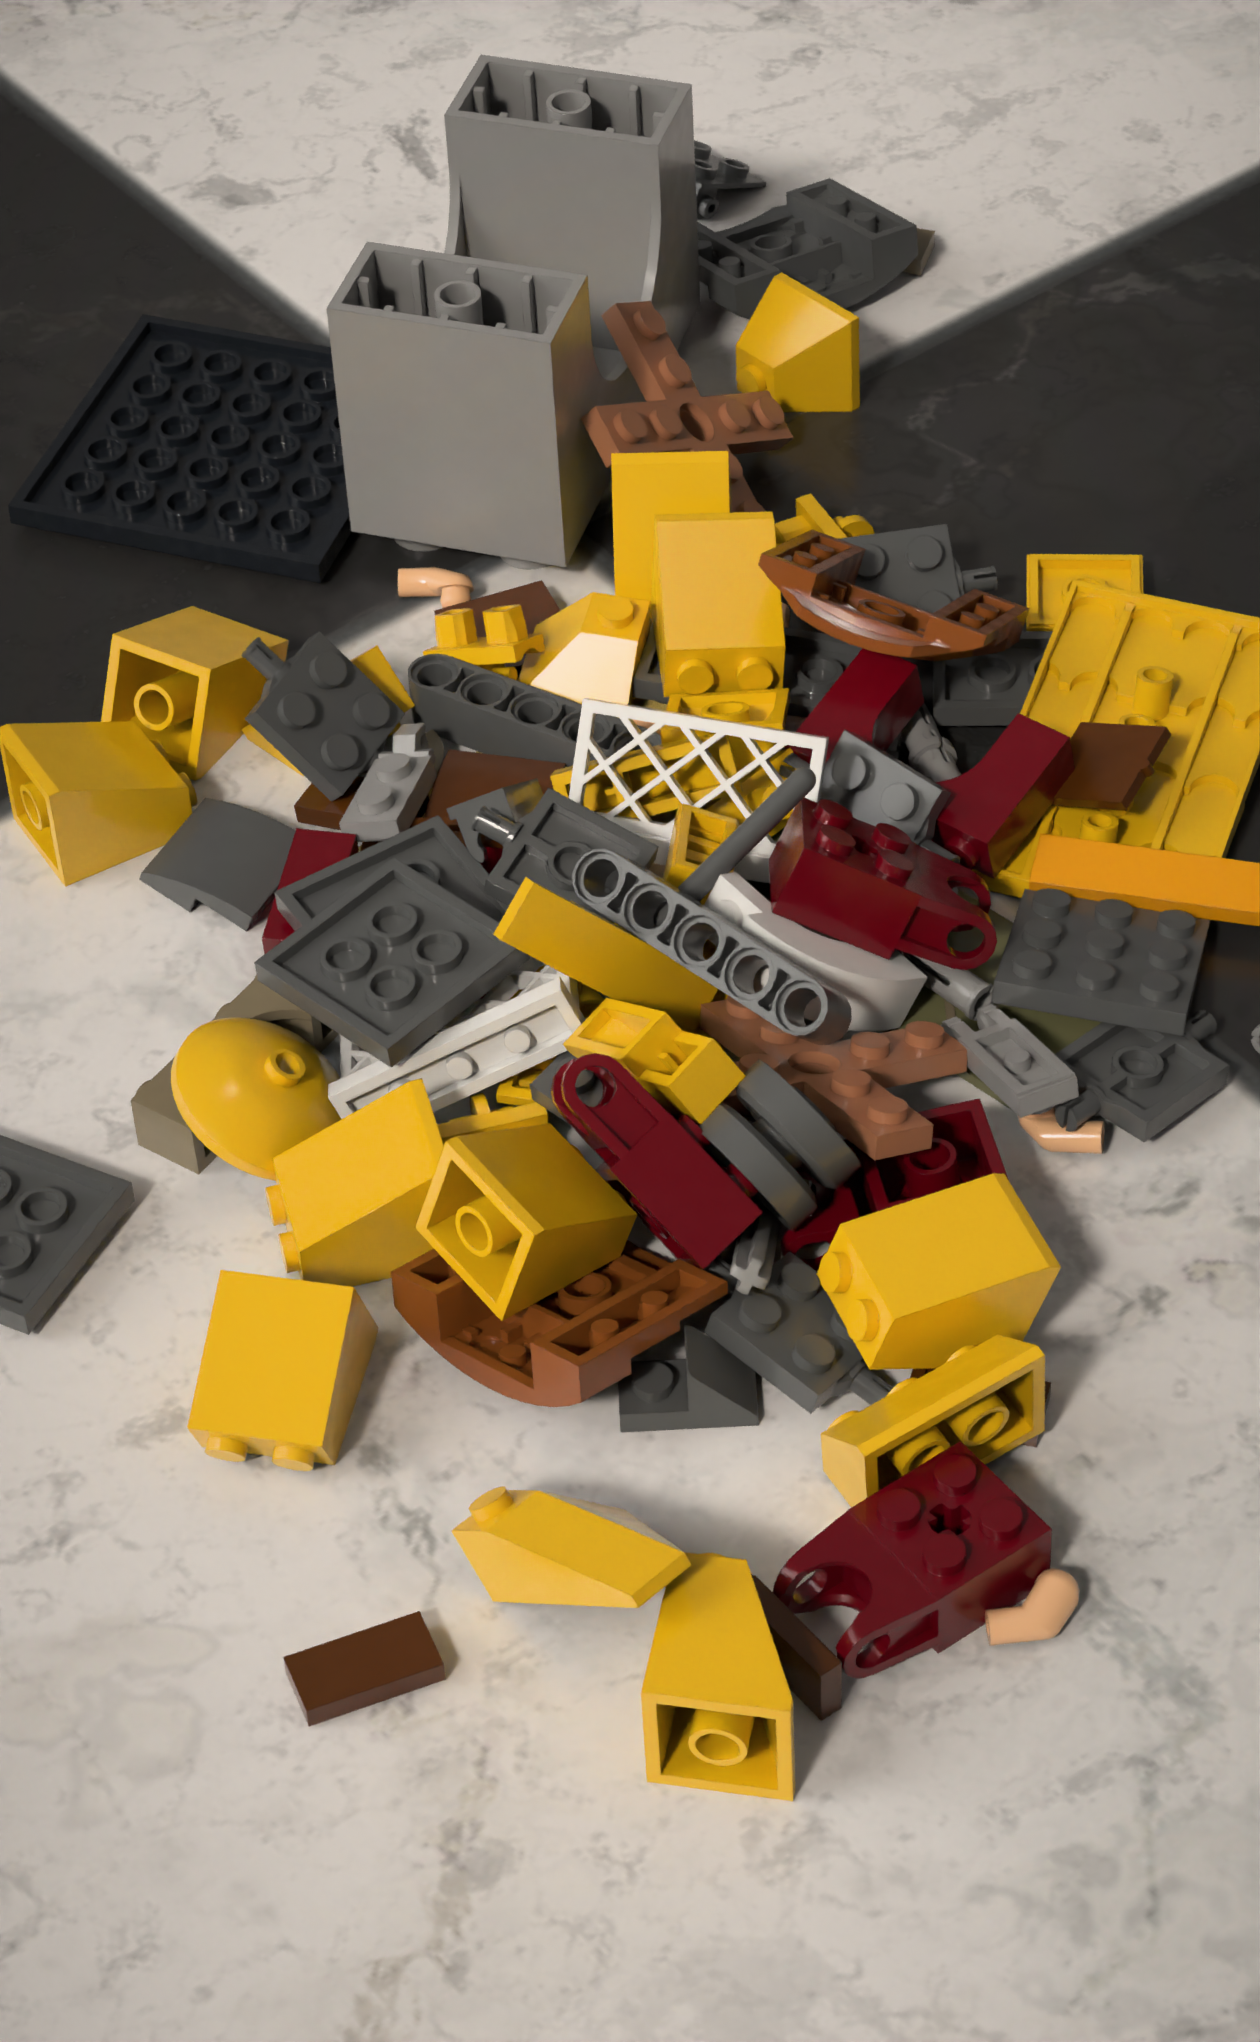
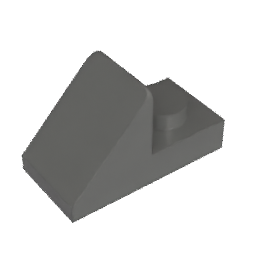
[618,1325,759,1433]

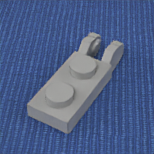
[940,1004,1079,1118]

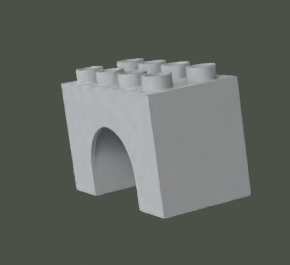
[326,55,700,570]

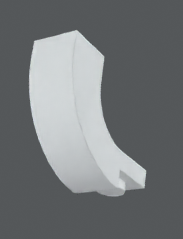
[704,872,928,1032]

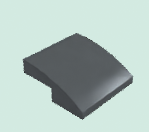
[139,798,296,932]

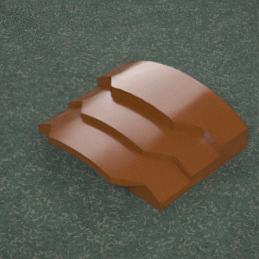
[758,530,1029,661]
[391,1240,728,1407]

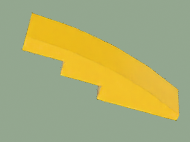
[493,877,718,1033]

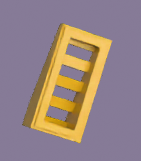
[663,803,739,904]

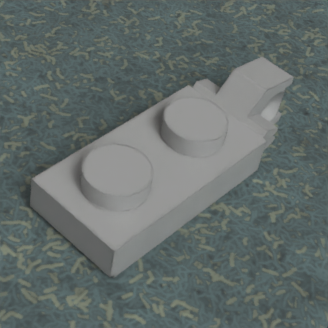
[339,723,437,842]

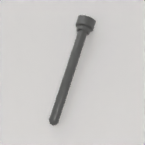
[597,767,816,999]

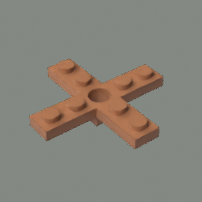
[581,301,794,513]
[668,996,968,1160]

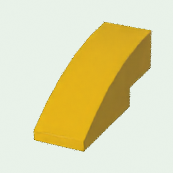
[550,733,743,819]
[563,998,746,1125]

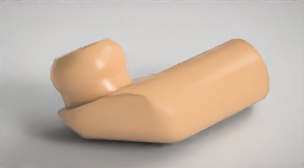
[1018,1107,1105,1154]
[985,1568,1079,1646]

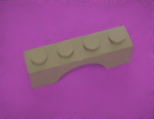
[131,974,339,1174]

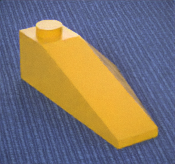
[451,1486,692,1608]

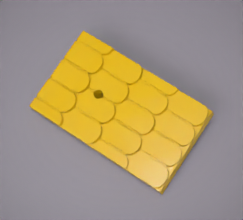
[972,579,1260,919]

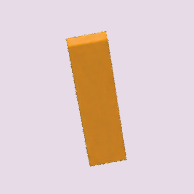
[1029,833,1260,927]

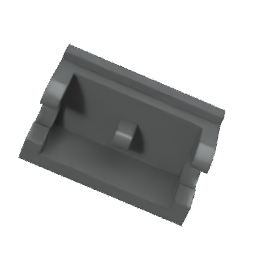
[446,778,543,862]

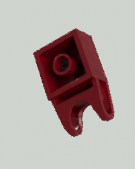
[769,797,997,970]
[551,1053,763,1269]
[780,1098,1009,1271]
[773,1441,1052,1678]

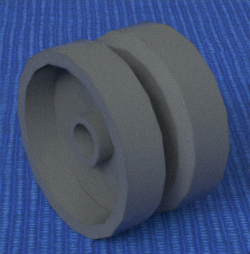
[696,1059,861,1232]

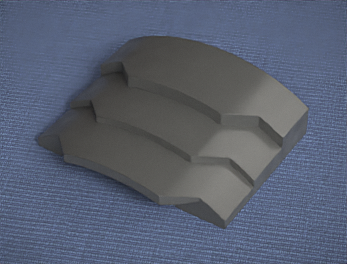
[697,178,918,320]

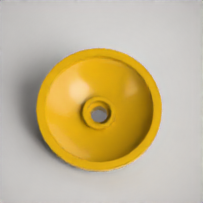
[171,1017,341,1181]

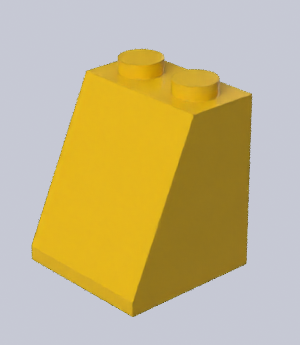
[611,451,732,628]
[651,511,786,697]
[101,606,289,781]
[0,721,197,887]
[265,1079,444,1287]
[415,1123,637,1321]
[817,1173,1061,1370]
[187,1270,378,1471]
[641,1552,796,1801]

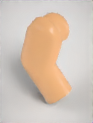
[398,567,474,608]

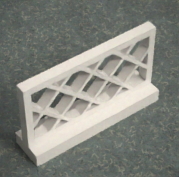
[569,698,829,883]
[328,956,586,1119]

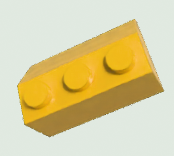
[820,1334,1045,1507]

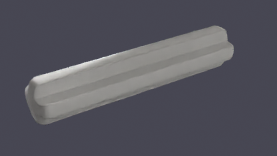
[729,1204,781,1295]

